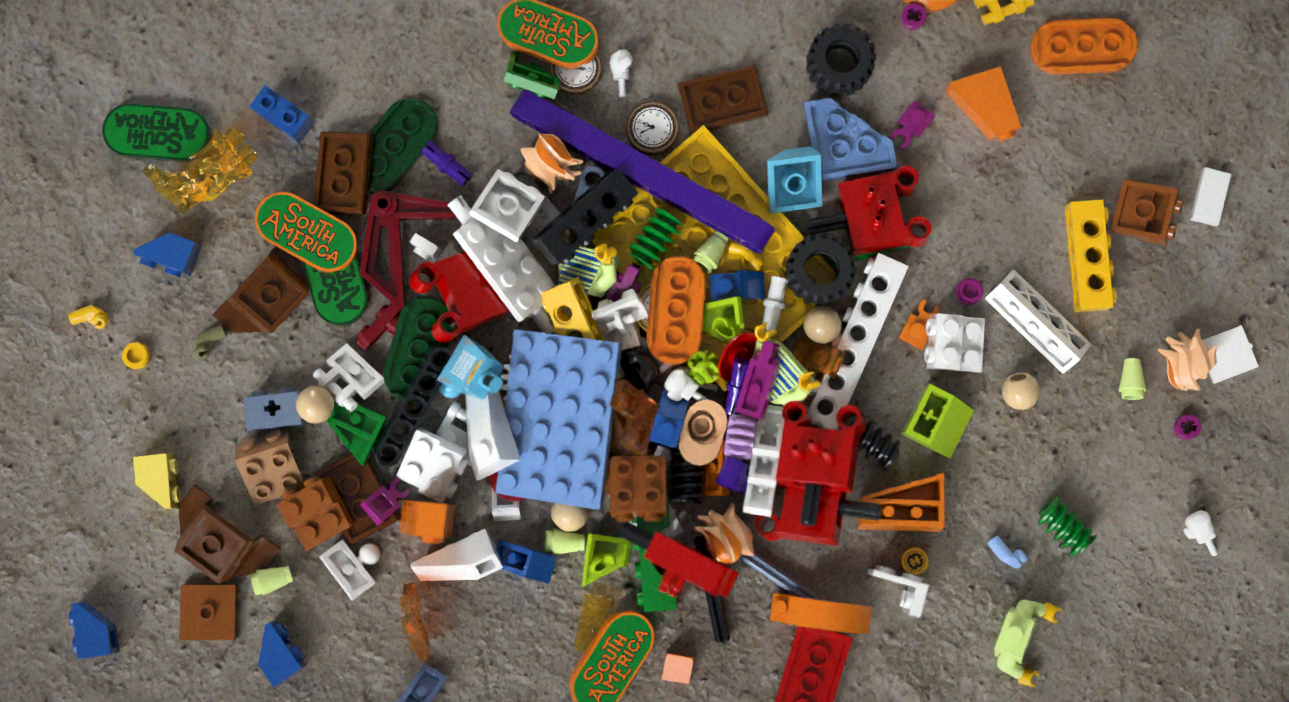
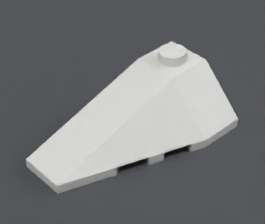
[465,391,520,481]

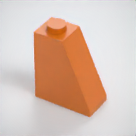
[945,66,1021,142]

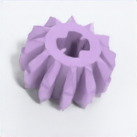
[724,414,757,460]

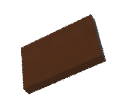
[677,64,768,135]
[314,131,373,215]
[313,453,400,546]

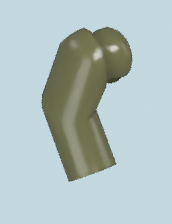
[193,324,227,360]

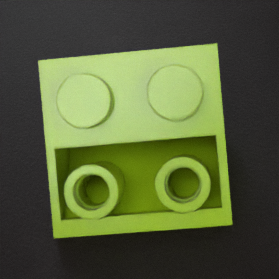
[901,384,974,459]

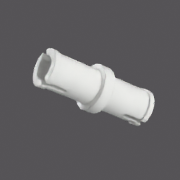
[762,276,788,332]

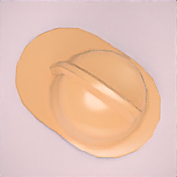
[679,400,727,465]

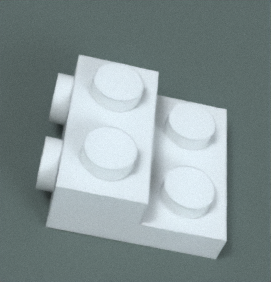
[469,169,545,242]
[924,313,985,373]
[396,427,468,503]

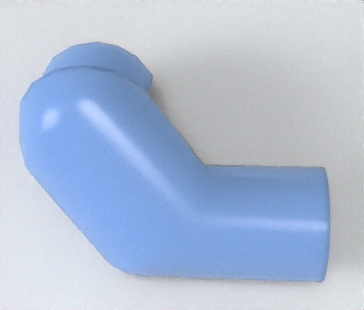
[988,536,1027,568]

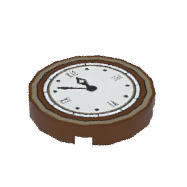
[549,52,602,95]
[626,101,679,155]

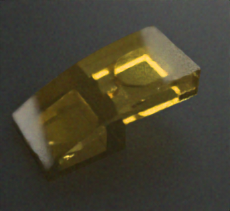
[573,593,612,653]

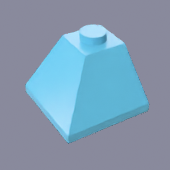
[767,146,822,213]

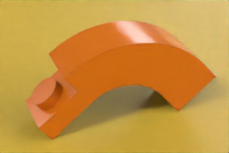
[770,593,872,634]

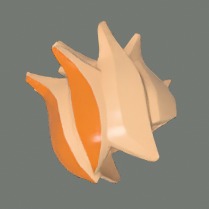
[520,134,583,194]
[1158,329,1218,391]
[694,503,754,566]

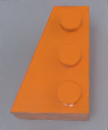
[857,472,945,532]
[399,500,456,544]

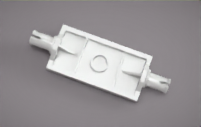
[447,195,556,334]

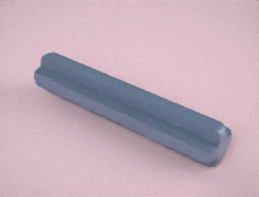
[742,551,815,599]

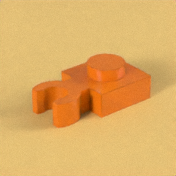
[897,299,939,351]

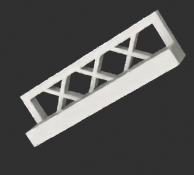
[985,269,1092,374]

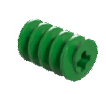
[628,208,683,270]
[1037,496,1098,557]

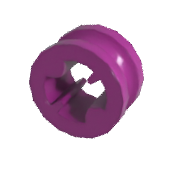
[901,4,926,30]
[1174,414,1201,440]

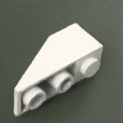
[410,529,503,581]

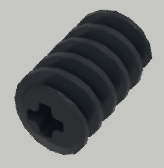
[848,414,901,472]
[670,448,705,504]

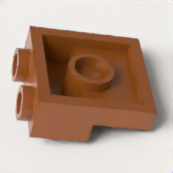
[1110,179,1184,246]
[277,476,354,551]

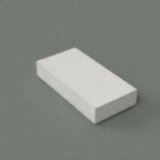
[1190,167,1231,227]

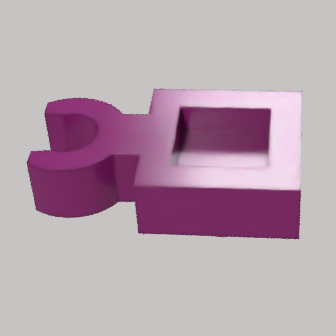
[889,100,935,151]
[360,478,410,525]

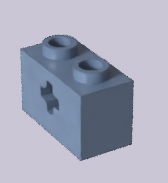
[244,387,306,432]

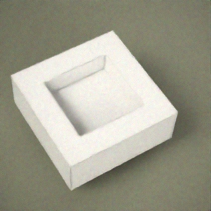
[410,233,441,260]

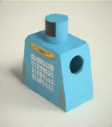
[437,335,503,400]

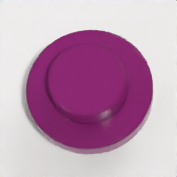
[955,278,983,305]

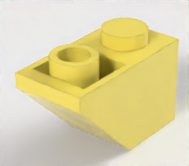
[133,453,181,509]

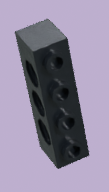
[531,168,638,265]

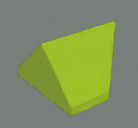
[702,296,744,345]
[582,533,631,587]

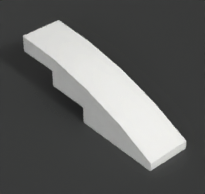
[743,405,784,517]

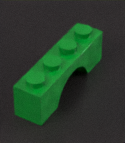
[631,498,677,612]

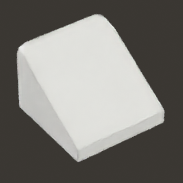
[492,488,521,521]

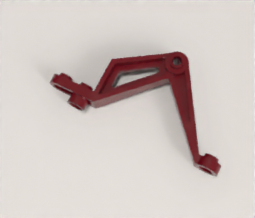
[357,191,473,352]

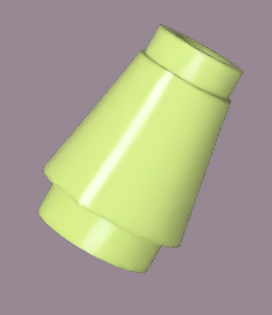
[693,231,728,273]
[1118,358,1147,400]
[544,528,585,555]
[250,566,293,596]

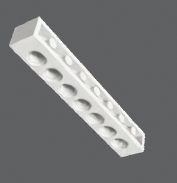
[798,253,909,430]

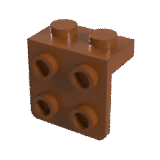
[610,456,666,522]

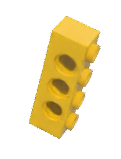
[1065,200,1116,313]
[541,277,621,380]

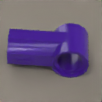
[715,457,749,496]

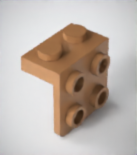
[235,428,305,504]

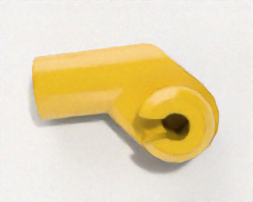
[68,305,109,329]

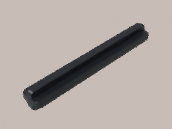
[694,535,730,643]

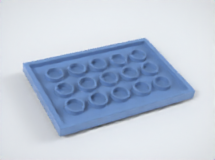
[496,329,622,510]

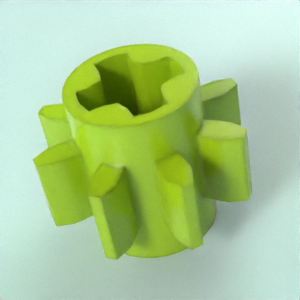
[687,350,719,385]

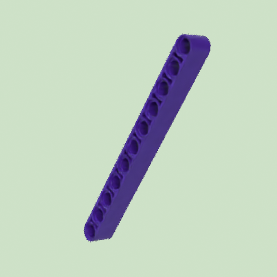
[509,89,775,254]

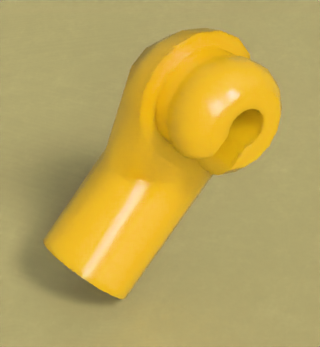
[728,240,764,272]

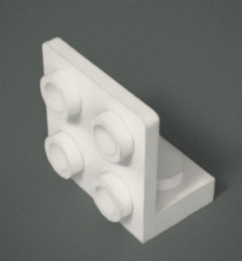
[867,565,929,618]

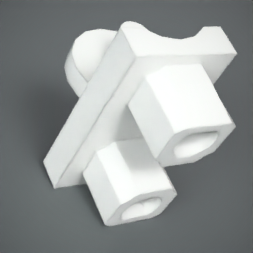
[592,289,649,335]

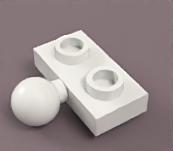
[319,540,381,601]

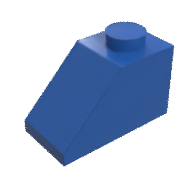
[649,389,689,449]
[496,539,557,584]

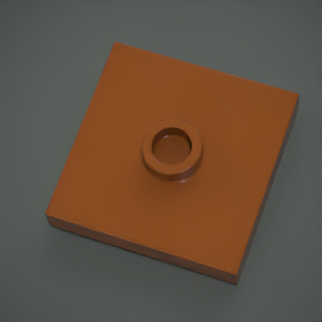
[179,584,238,640]

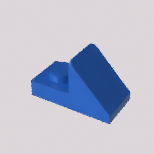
[709,270,765,302]

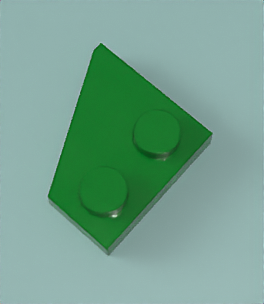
[503,51,560,99]
[326,401,388,466]

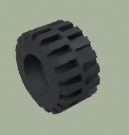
[806,23,876,97]
[785,234,857,306]

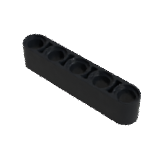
[374,342,452,467]

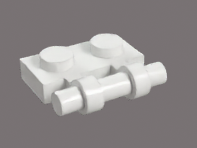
[313,343,385,412]

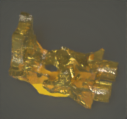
[142,126,258,214]

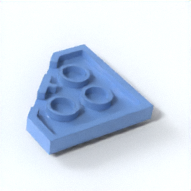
[803,98,897,182]

